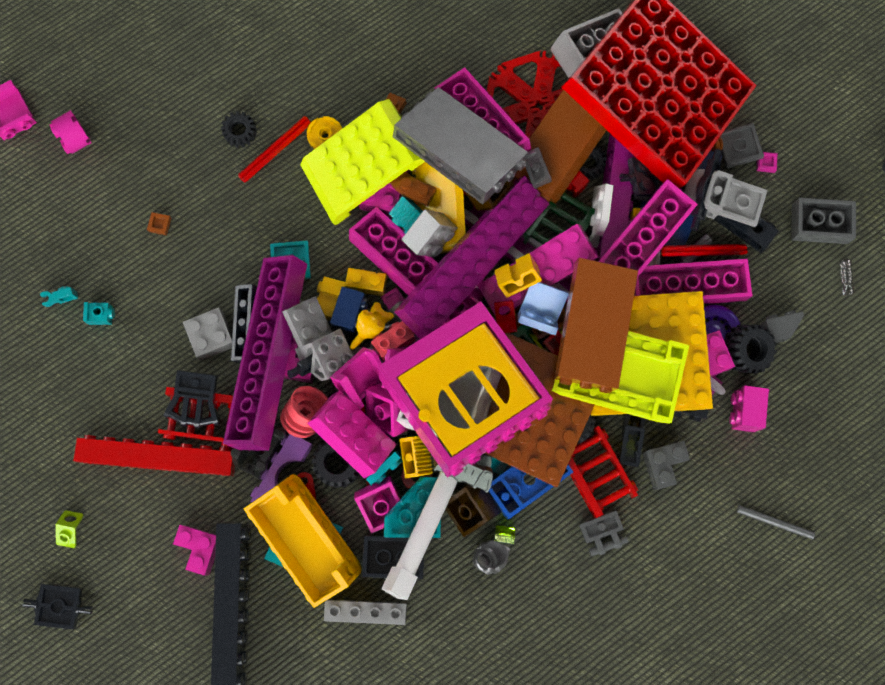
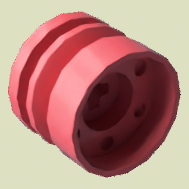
[280,386,328,438]

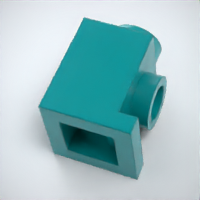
[83,302,115,325]

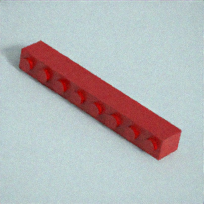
[73,435,235,477]

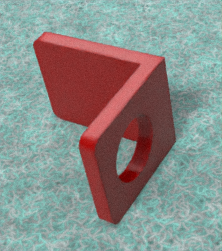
[494,300,517,333]

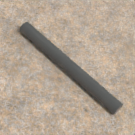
[737,505,815,540]

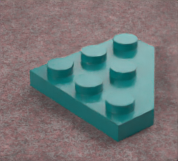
[384,477,441,538]

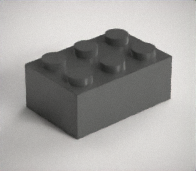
[791,198,856,244]

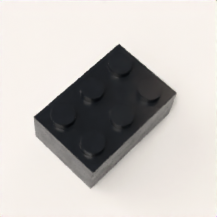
[362,536,424,579]

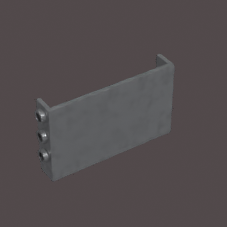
[393,87,528,204]

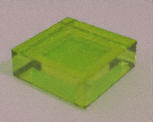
[494,525,515,544]

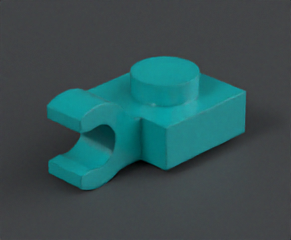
[40,286,78,307]

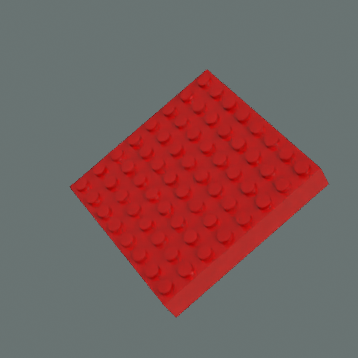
[561,0,757,188]

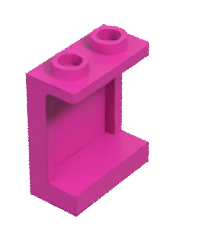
[0,80,37,140]
[330,347,382,409]

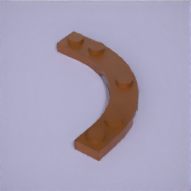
[385,93,437,207]

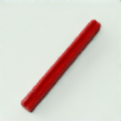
[238,116,311,183]
[661,244,748,256]

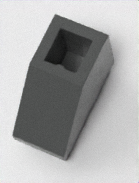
[761,310,804,343]

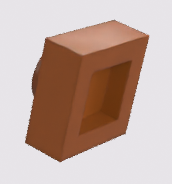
[147,212,171,236]

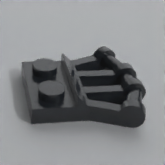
[163,370,220,428]

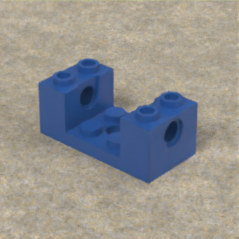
[488,465,573,520]

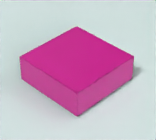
[756,152,778,173]
[381,287,405,310]

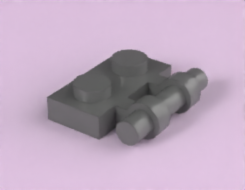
[579,511,628,557]

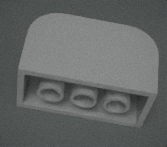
[551,8,622,78]

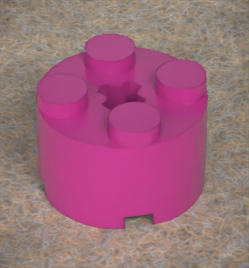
[49,110,92,154]

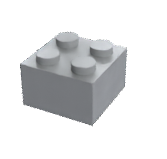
[401,209,457,257]
[183,307,232,361]

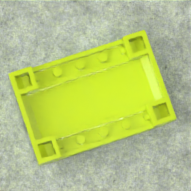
[300,99,425,225]
[552,331,689,424]

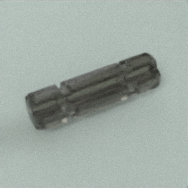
[840,259,854,296]

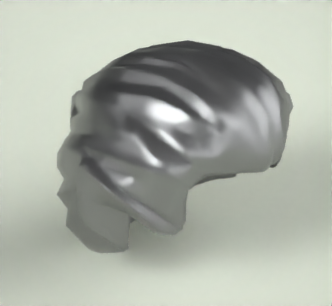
[472,540,511,575]

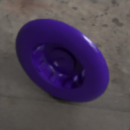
[704,305,741,339]

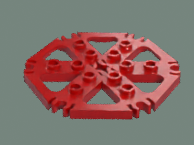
[487,50,563,139]

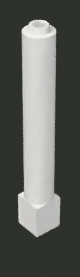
[382,472,458,600]

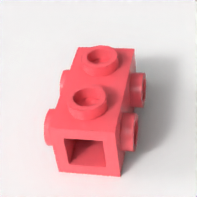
[371,321,415,362]

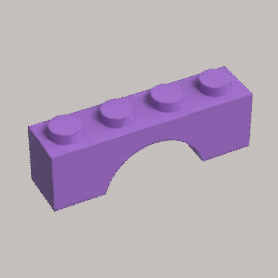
[250,434,313,502]

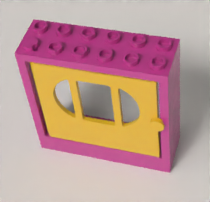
[378,302,553,478]

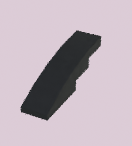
[619,414,645,467]

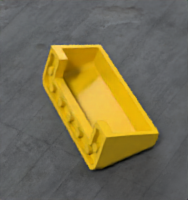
[412,162,466,254]
[244,474,362,608]

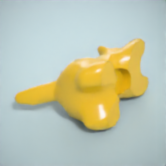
[350,302,394,350]

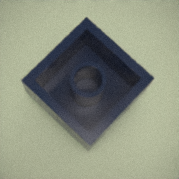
[330,287,369,337]

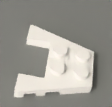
[588,184,613,248]

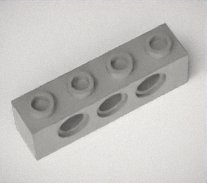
[324,599,407,625]

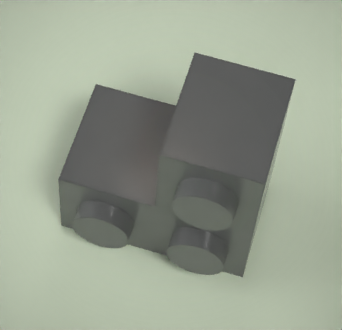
[642,441,690,490]

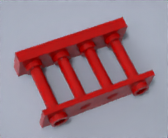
[158,387,233,448]
[568,426,638,519]

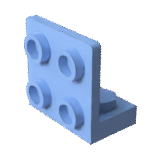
[518,282,568,335]

